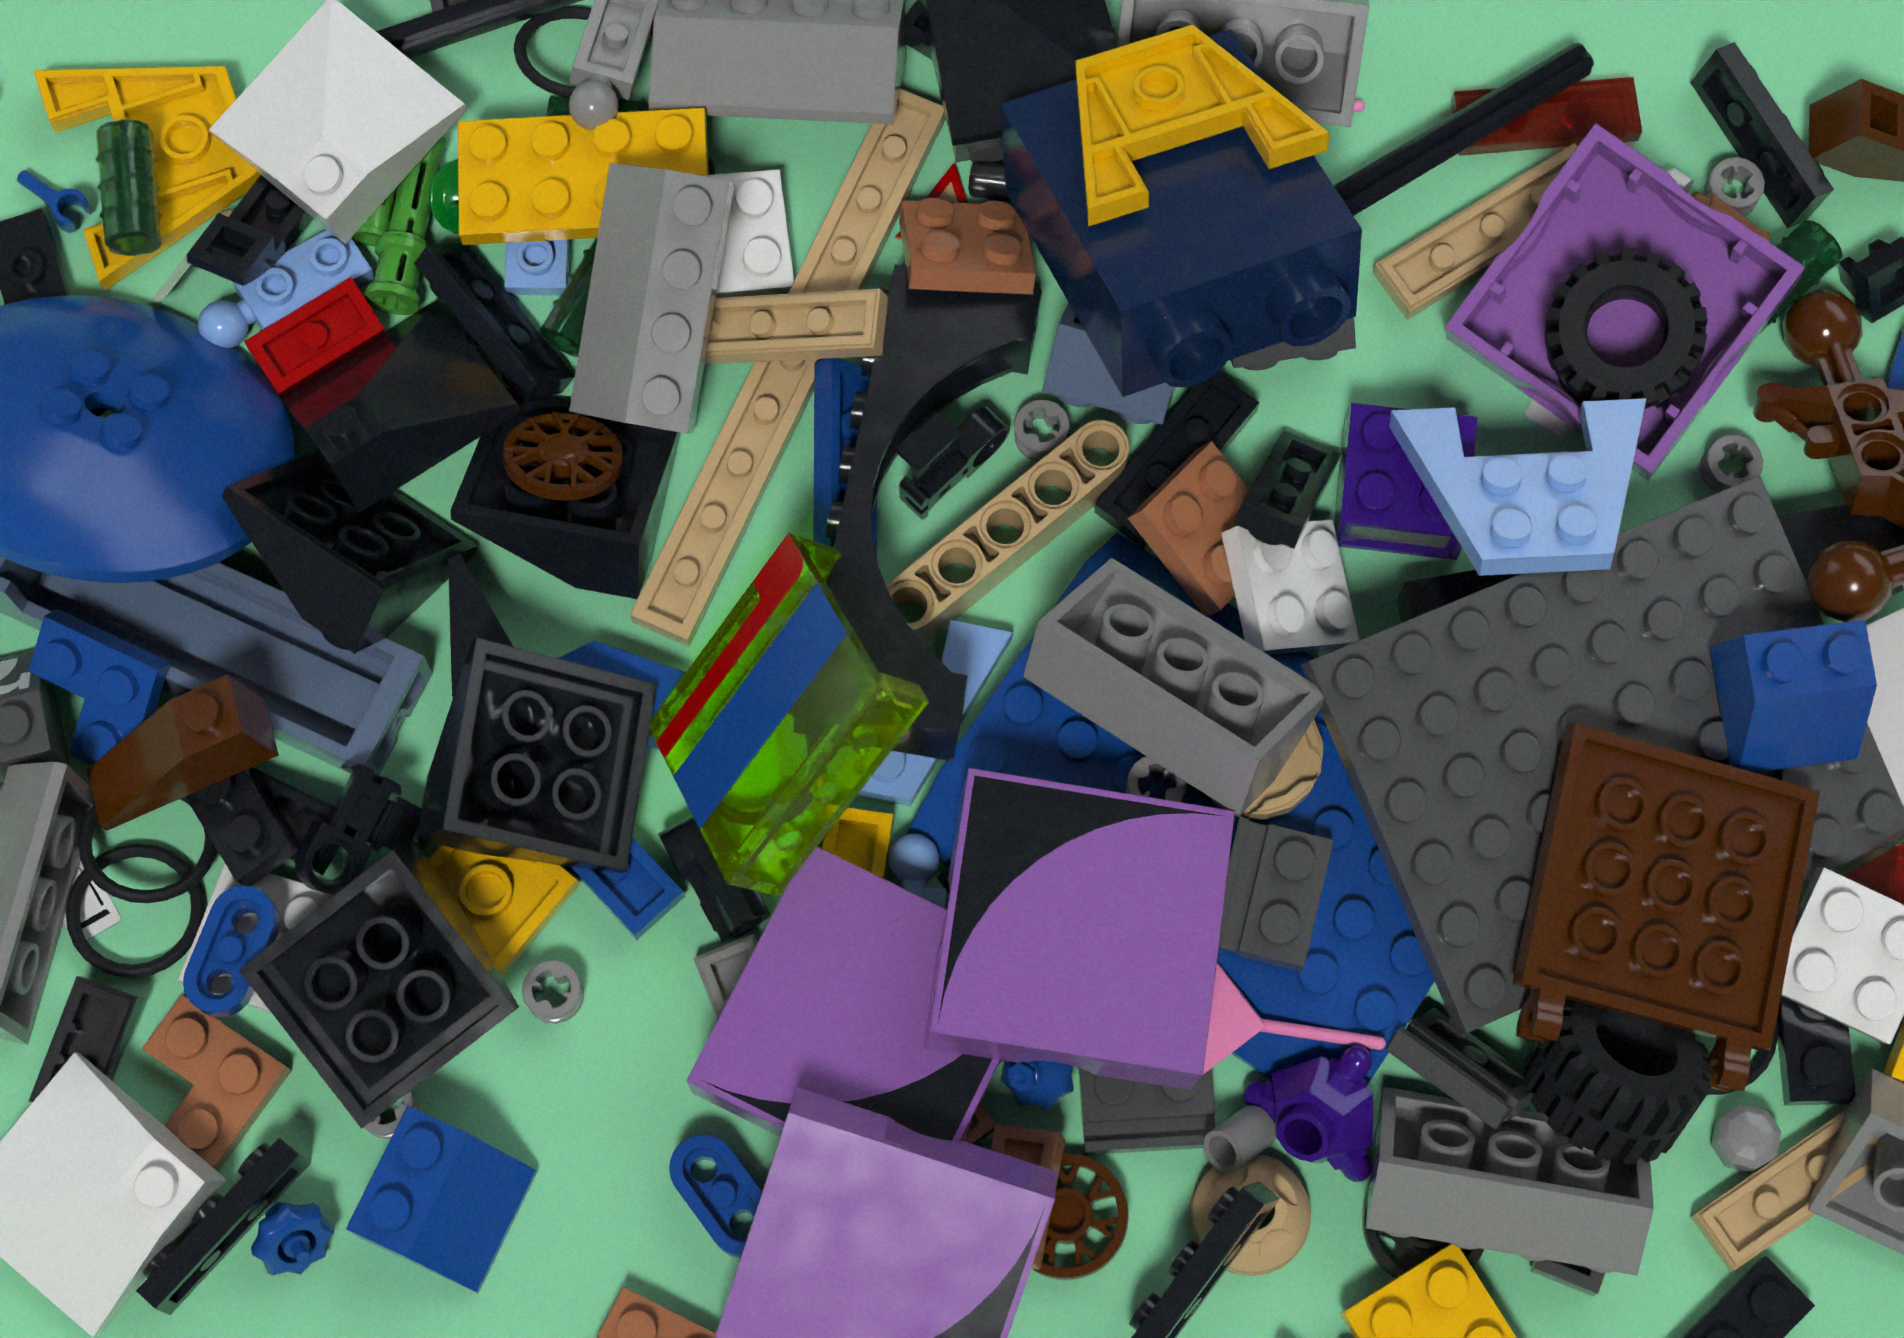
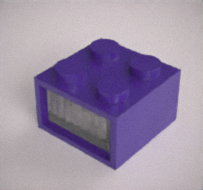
[1334,403,1478,560]

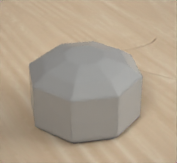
[1711,1104,1781,1173]

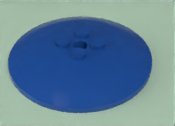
[0,296,295,583]

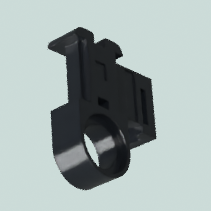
[897,406,1010,520]
[295,762,428,894]

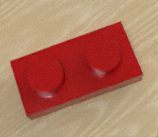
[244,277,385,397]

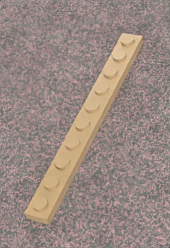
[630,89,946,647]

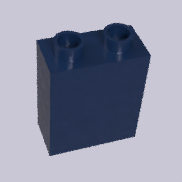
[1000,29,1362,397]

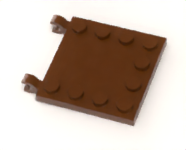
[1512,722,1820,1092]

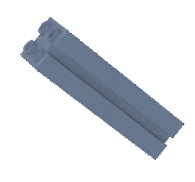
[0,556,433,775]

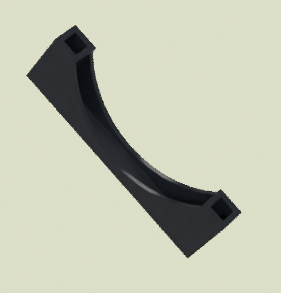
[792,264,1042,761]

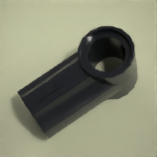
[658,806,771,942]

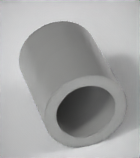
[1203,1105,1276,1173]

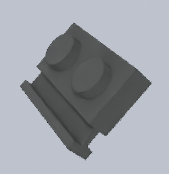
[1218,817,1334,972]
[1386,1008,1534,1129]
[1078,1068,1215,1155]

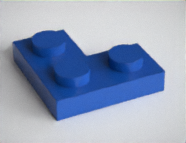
[28,609,170,765]

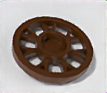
[503,412,623,501]
[1032,1153,1129,1280]

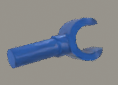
[17,170,91,233]

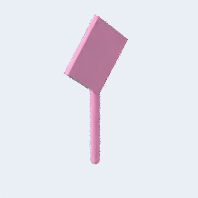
[1203,961,1386,1074]

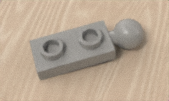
[569,0,659,130]

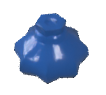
[1000,1061,1074,1110]
[251,1202,335,1275]

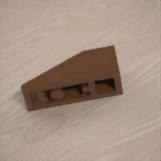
[1809,79,1904,182]
[86,674,279,831]

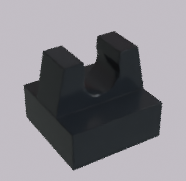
[1838,237,1904,323]

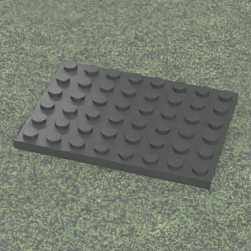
[1301,475,1904,1034]

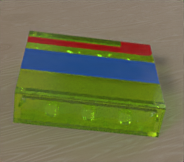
[649,533,929,896]

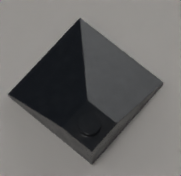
[918,0,1118,146]
[280,300,521,513]
[450,389,681,599]
[222,451,478,654]
[416,638,657,873]
[239,840,519,1129]

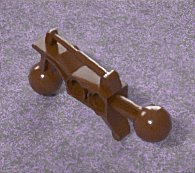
[1753,289,1904,622]

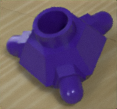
[1243,1046,1373,1182]

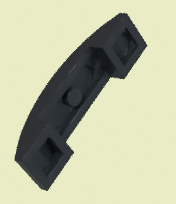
[187,175,313,286]

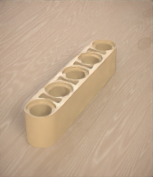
[887,420,1130,644]

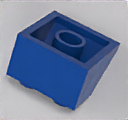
[1710,620,1877,773]
[346,1105,537,1293]

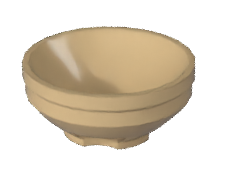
[1189,1154,1311,1276]

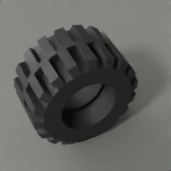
[1546,248,1708,413]
[1524,999,1713,1164]

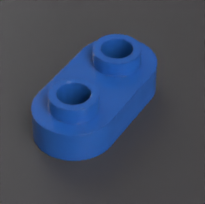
[183,886,280,1017]
[669,1134,762,1258]

